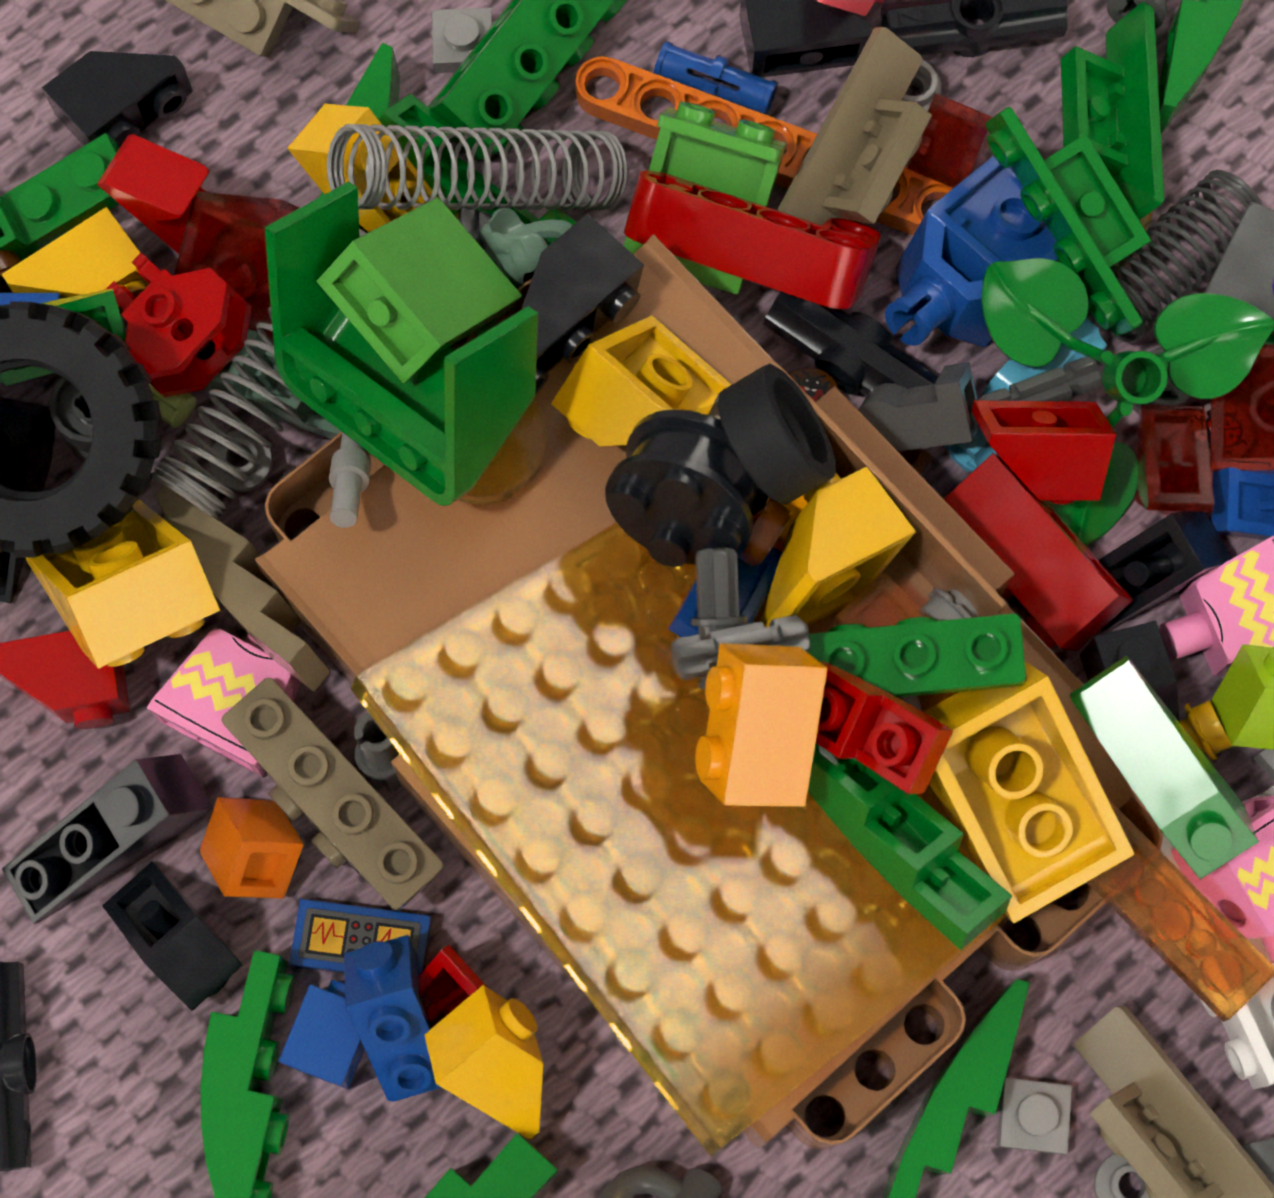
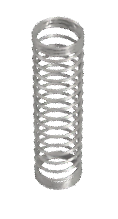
[327,124,628,210]
[150,228,367,521]

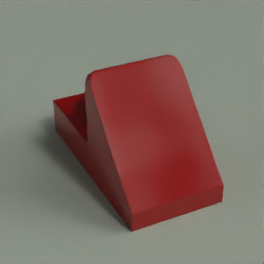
[97,134,229,262]

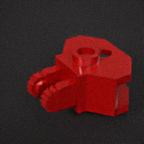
[105,252,252,398]

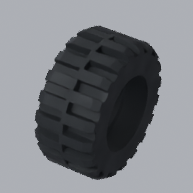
[0,301,162,558]

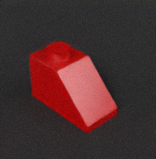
[971,400,1116,504]
[0,630,130,729]

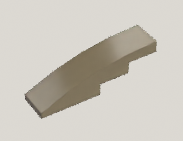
[155,485,330,692]

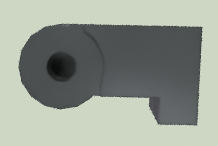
[858,362,979,451]

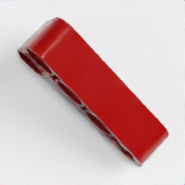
[624,170,881,309]

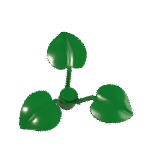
[981,258,1274,545]

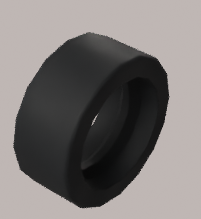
[717,364,836,505]

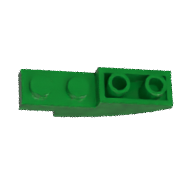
[0,133,119,261]
[200,950,295,1198]

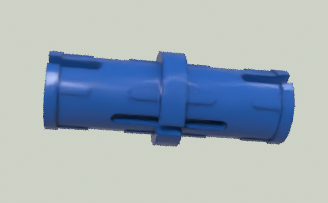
[653,41,778,115]

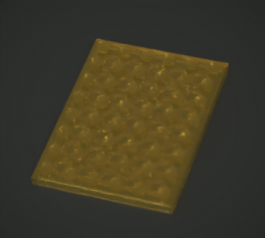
[350,522,1007,1156]

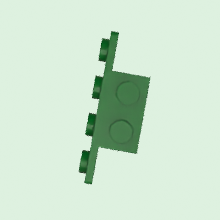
[1060,2,1164,220]
[985,106,1151,336]
[808,614,1026,697]

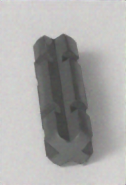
[979,357,1102,401]
[670,615,810,680]

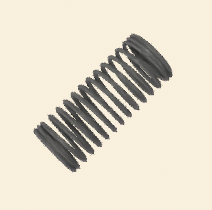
[1087,169,1262,343]

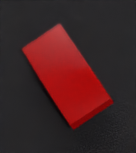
[815,661,954,794]

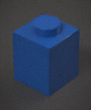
[278,980,365,1090]

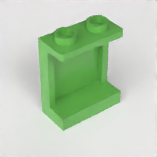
[623,102,787,295]
[316,197,522,384]

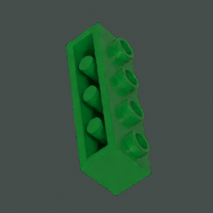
[428,0,627,161]

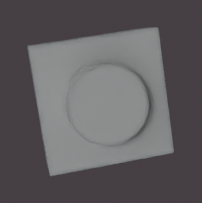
[432,8,493,73]
[996,1078,1072,1155]

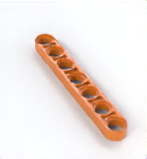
[575,56,956,235]

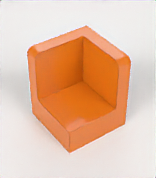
[200,797,304,899]

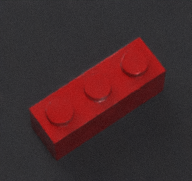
[944,453,1134,651]

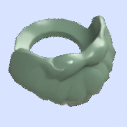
[479,208,572,289]

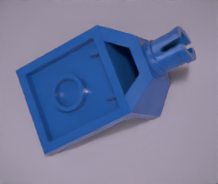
[885,156,1059,347]

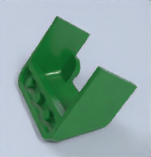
[265,181,538,506]

